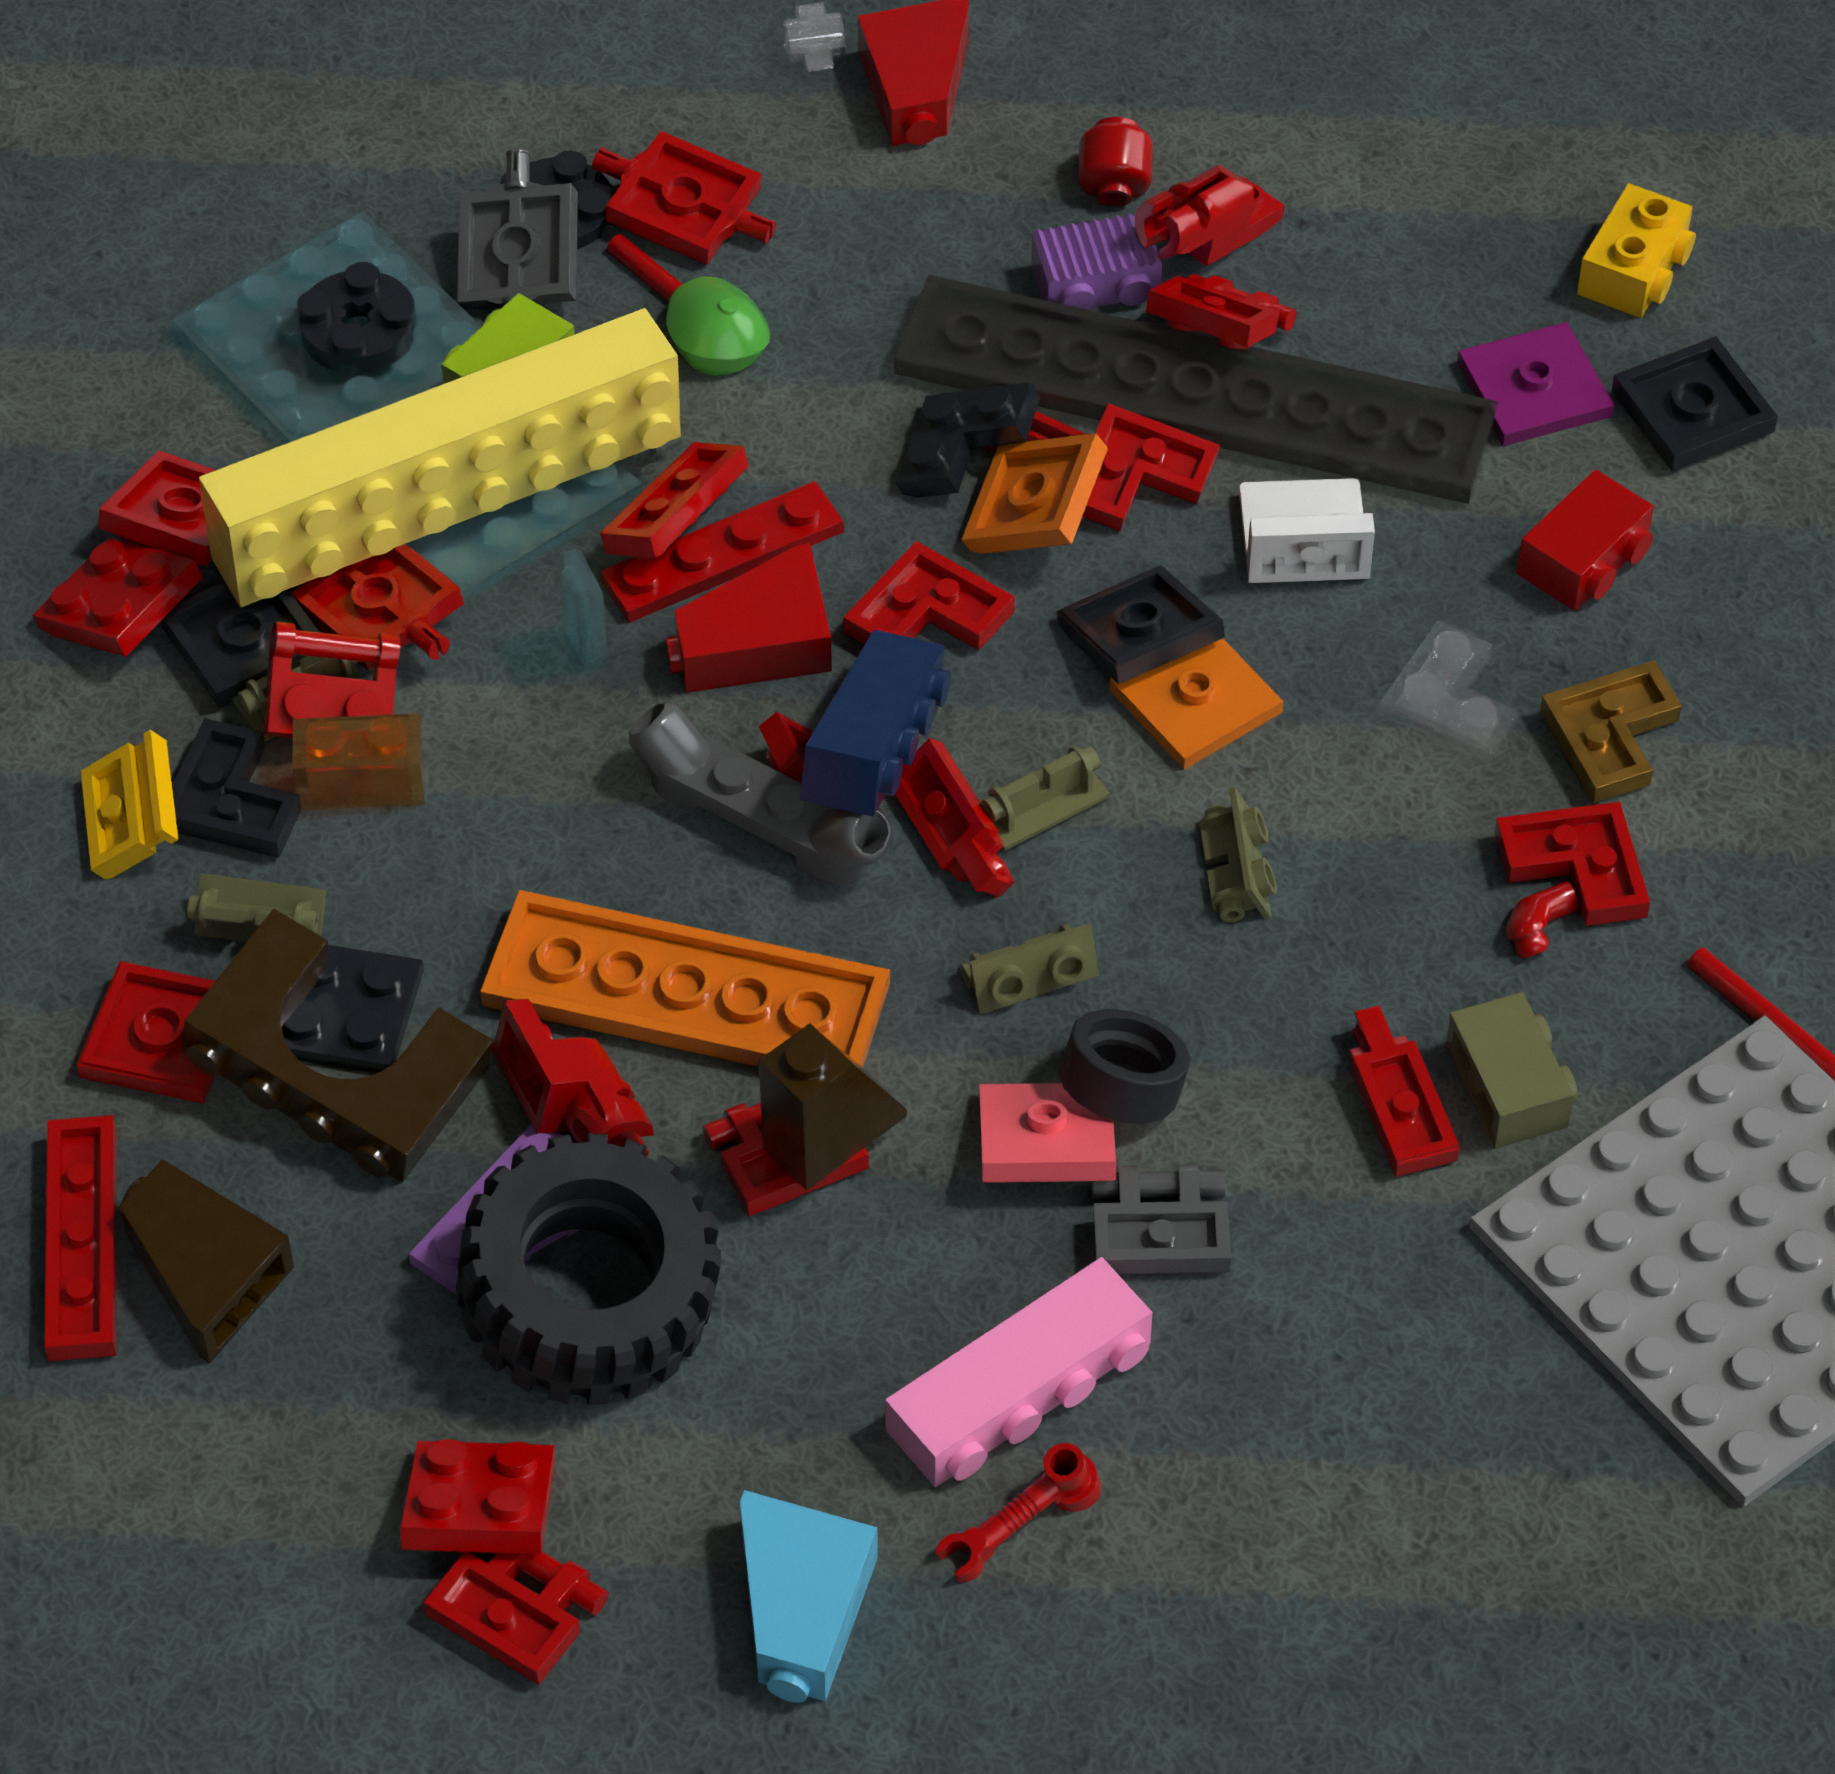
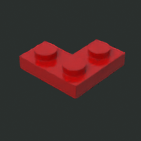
[1082,403,1220,531]
[843,541,1015,650]
[1494,802,1650,926]

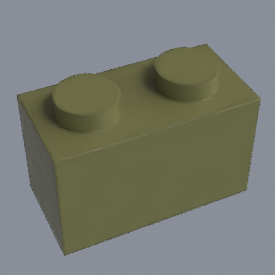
[1446,992,1578,1149]

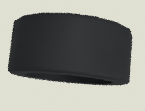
[1058,1008,1191,1124]

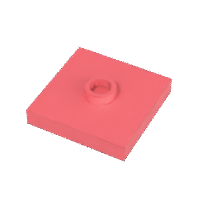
[979,1083,1116,1183]

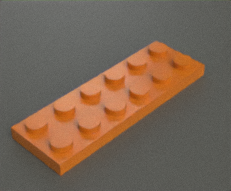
[480,890,890,1068]

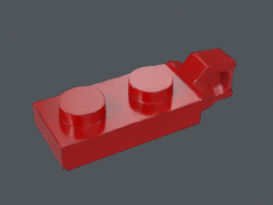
[895,738,1015,898]
[1349,1005,1460,1177]

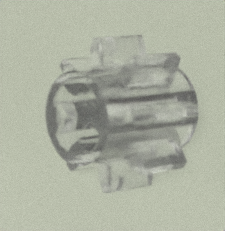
[783,2,846,72]

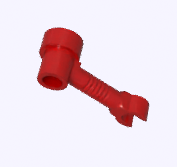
[935,1443,1101,1583]

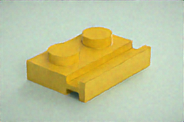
[81,730,178,879]

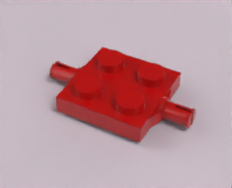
[592,131,777,265]
[291,543,464,671]

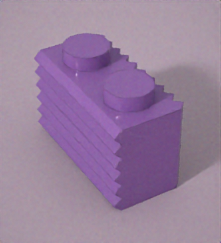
[1031,213,1162,316]

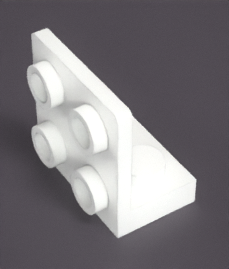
[1239,478,1375,583]

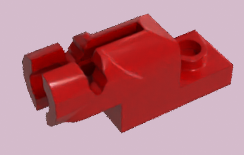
[1135,164,1285,266]
[492,999,654,1157]

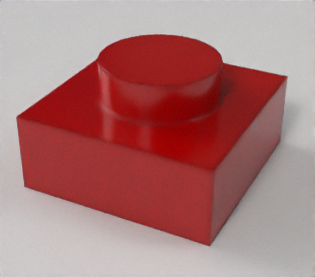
[758,711,813,783]

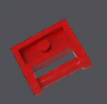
[263,621,400,746]

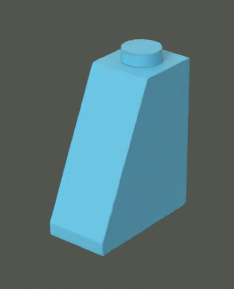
[740,1490,878,1703]

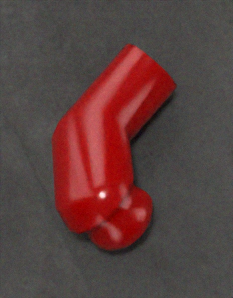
[1505,881,1579,959]

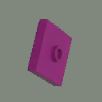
[1457,322,1614,446]

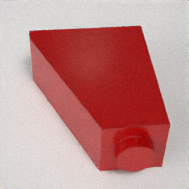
[858,0,969,146]
[665,543,832,693]

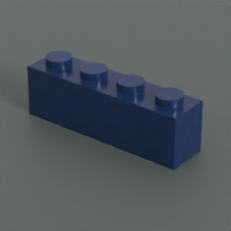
[800,630,951,817]

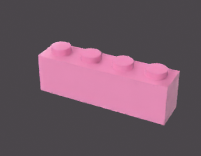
[885,1257,1153,1488]

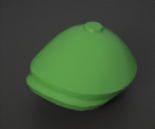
[666,276,770,376]

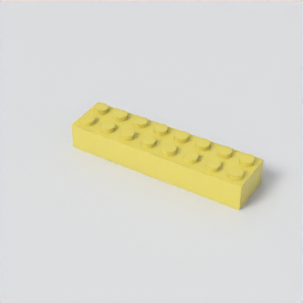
[199,308,681,608]

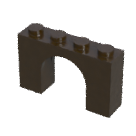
[182,908,493,1182]

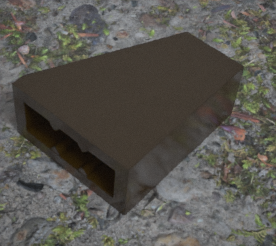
[758,1023,907,1191]
[120,1159,294,1363]

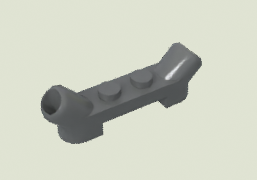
[628,702,892,884]

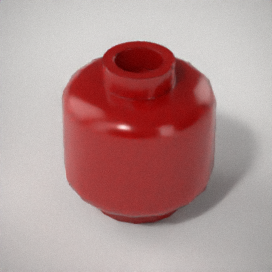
[1078,117,1153,206]

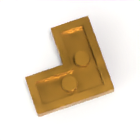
[1540,660,1682,803]

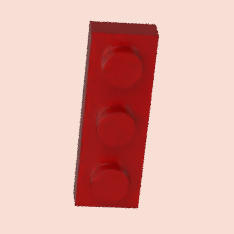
[600,442,749,561]

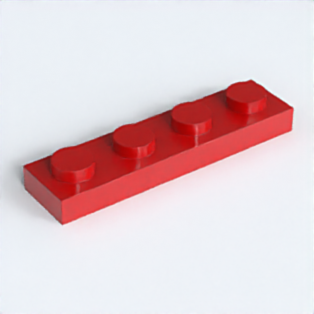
[600,481,844,623]
[45,1115,117,1361]

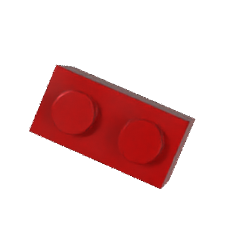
[1517,469,1654,611]

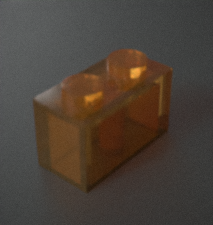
[292,713,425,811]

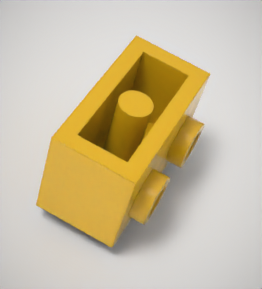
[1577,183,1696,318]

